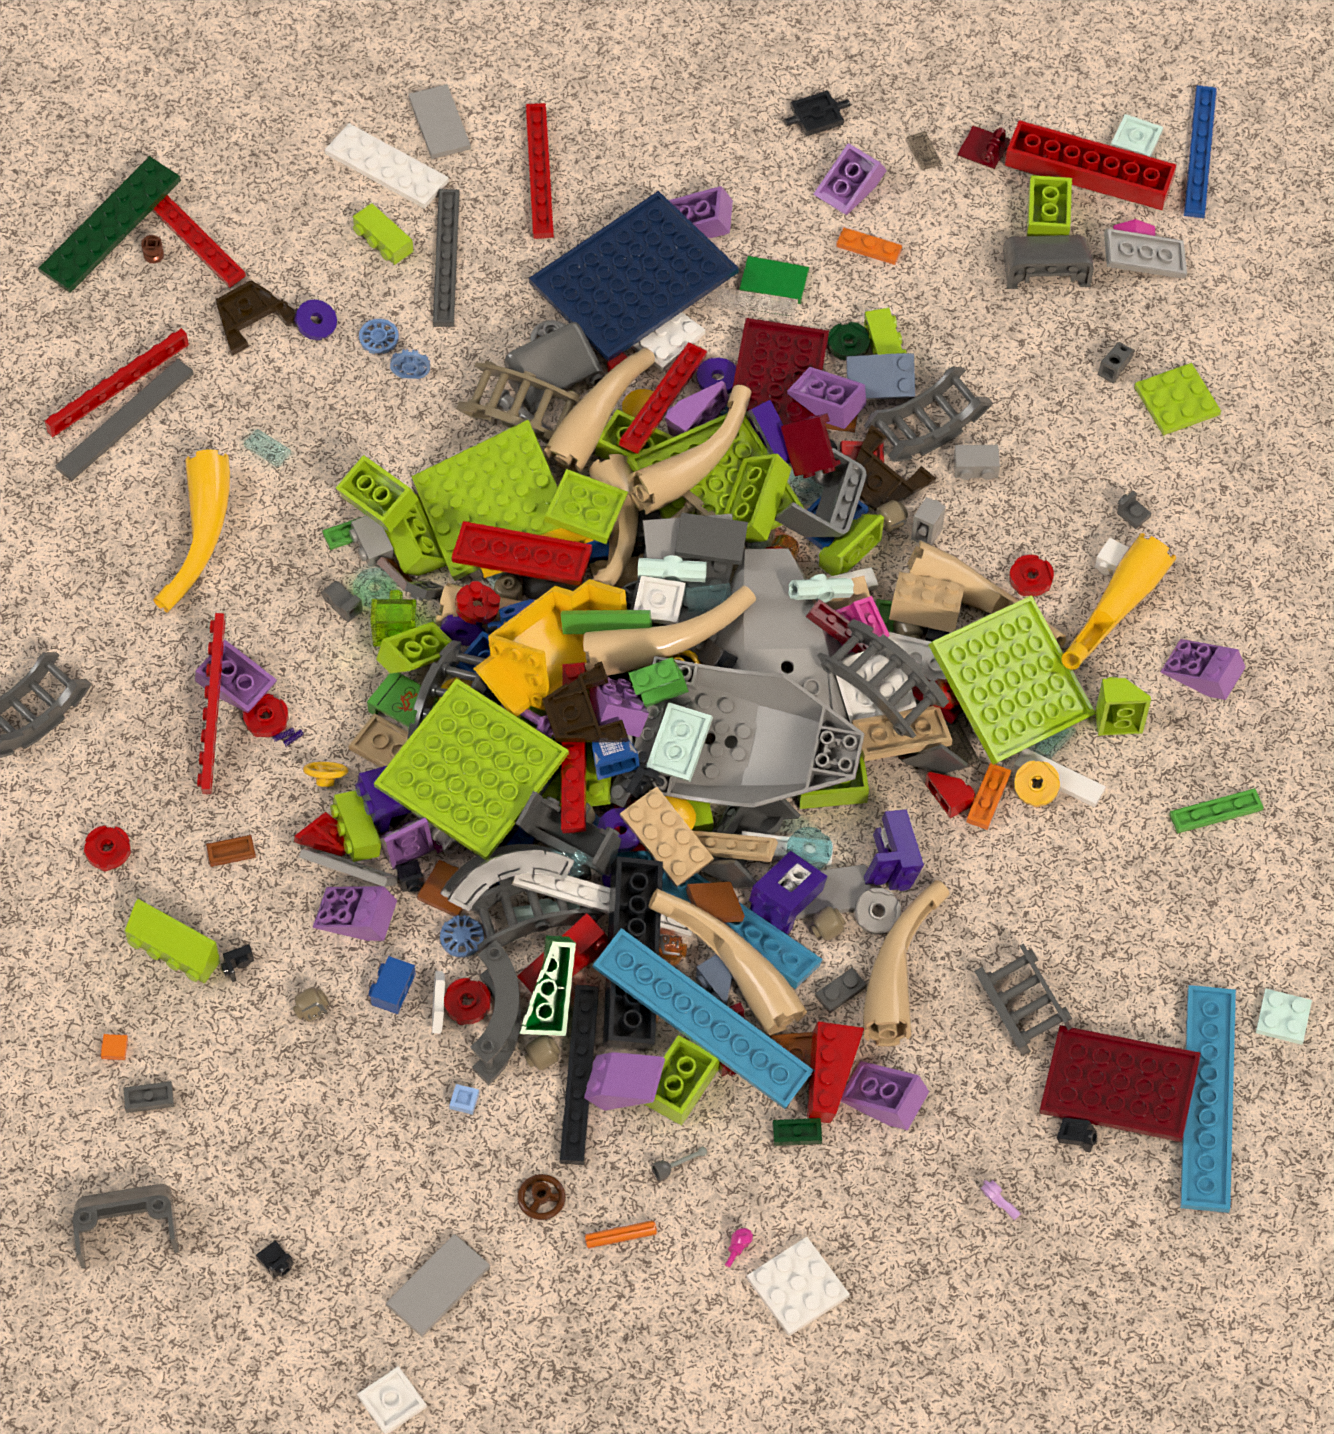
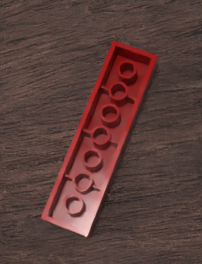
[1005,120,1177,211]

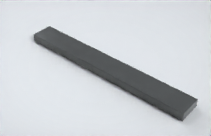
[433,189,460,327]
[55,359,194,481]

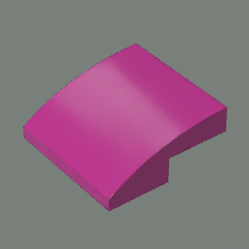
[835,596,890,655]

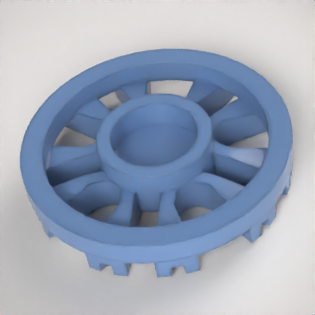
[359,319,399,354]
[390,349,430,379]
[440,915,484,957]

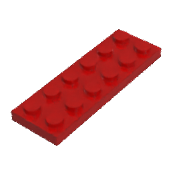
[451,521,592,586]

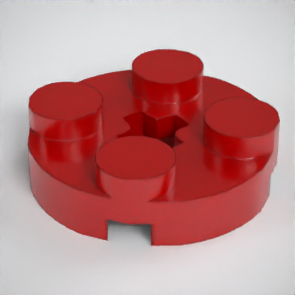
[1009,554,1054,596]
[455,581,501,625]
[243,694,289,737]
[84,825,131,871]
[444,978,491,1025]

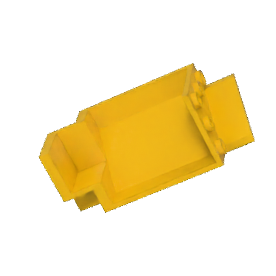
[473,579,627,717]

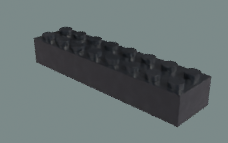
[602,857,663,1051]

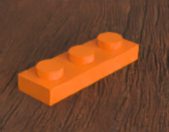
[836,227,902,265]
[966,763,1012,830]

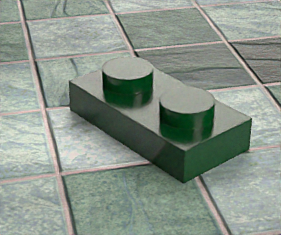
[772,1118,822,1146]

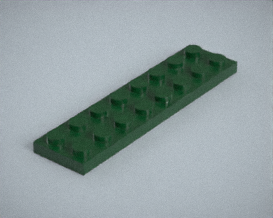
[38,156,181,293]

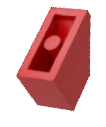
[925,772,975,818]

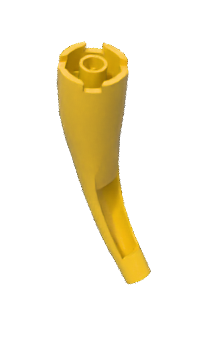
[153,449,230,613]
[1061,533,1176,670]

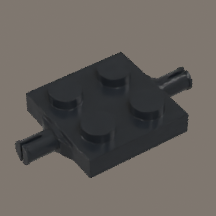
[784,90,851,137]

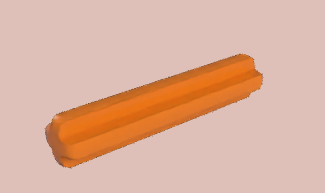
[585,1220,657,1248]

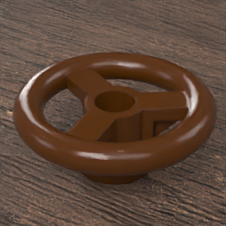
[517,1174,566,1220]

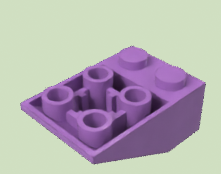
[1160,639,1246,700]
[589,676,649,737]
[313,886,397,941]

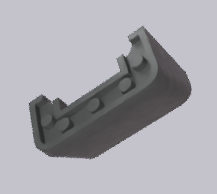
[1003,234,1094,289]
[505,322,605,414]

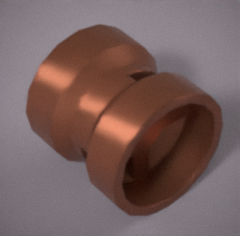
[141,235,164,264]

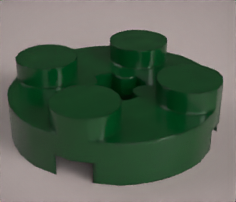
[828,322,870,360]

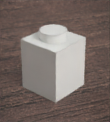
[1095,538,1129,576]

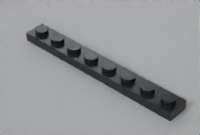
[560,985,599,1165]

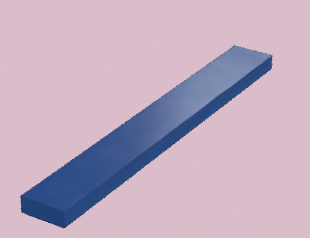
[1184,85,1217,218]

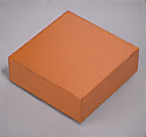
[101,1034,128,1060]

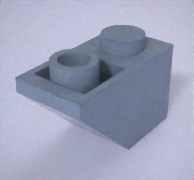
[695,954,733,1006]

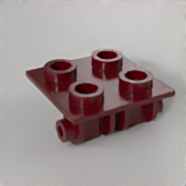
[957,125,1011,169]

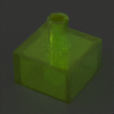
[370,590,419,646]

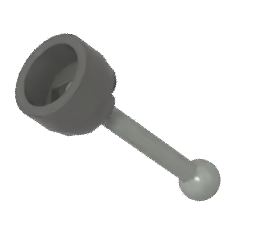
[651,1147,707,1182]

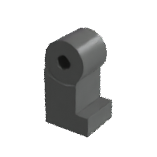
[1098,342,1135,384]
[321,581,363,622]

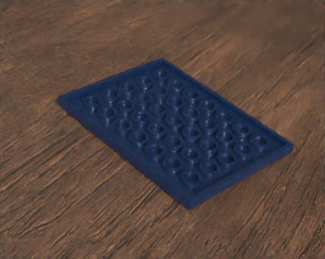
[529,191,739,362]

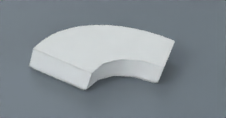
[432,971,445,1034]

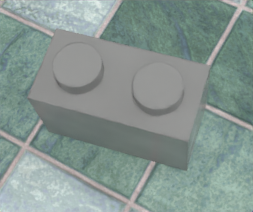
[954,445,1000,480]
[911,497,946,545]
[349,516,393,566]

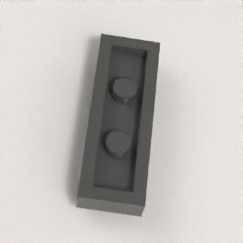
[404,580,444,601]

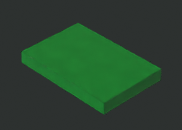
[739,256,809,304]

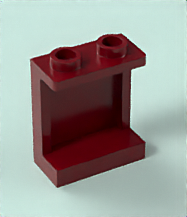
[781,413,841,478]

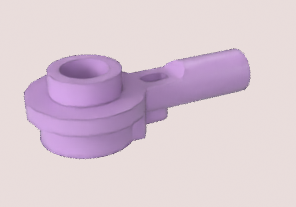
[980,1180,1021,1220]

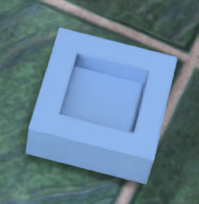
[449,1084,480,1115]

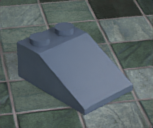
[846,353,915,399]

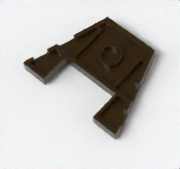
[215,280,298,356]
[855,425,936,511]
[542,661,629,742]

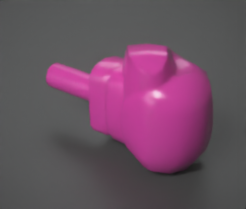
[725,1228,753,1268]

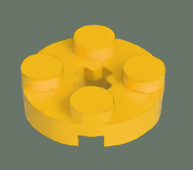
[1014,761,1060,807]

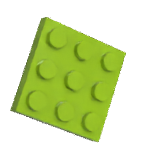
[1134,363,1221,436]
[544,469,628,544]

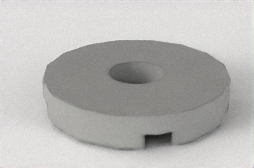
[854,888,901,934]

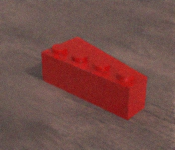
[517,913,608,994]
[807,1021,864,1123]

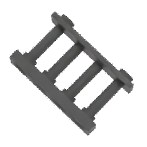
[974,943,1072,1056]

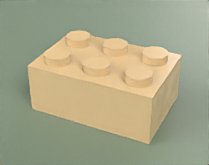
[889,572,965,632]

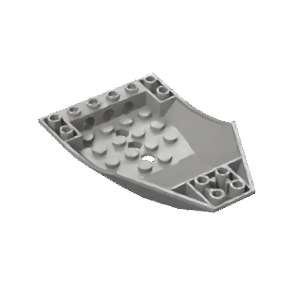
[716,548,850,748]
[634,656,865,808]

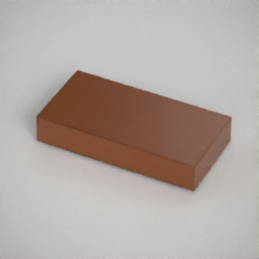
[206,835,256,867]

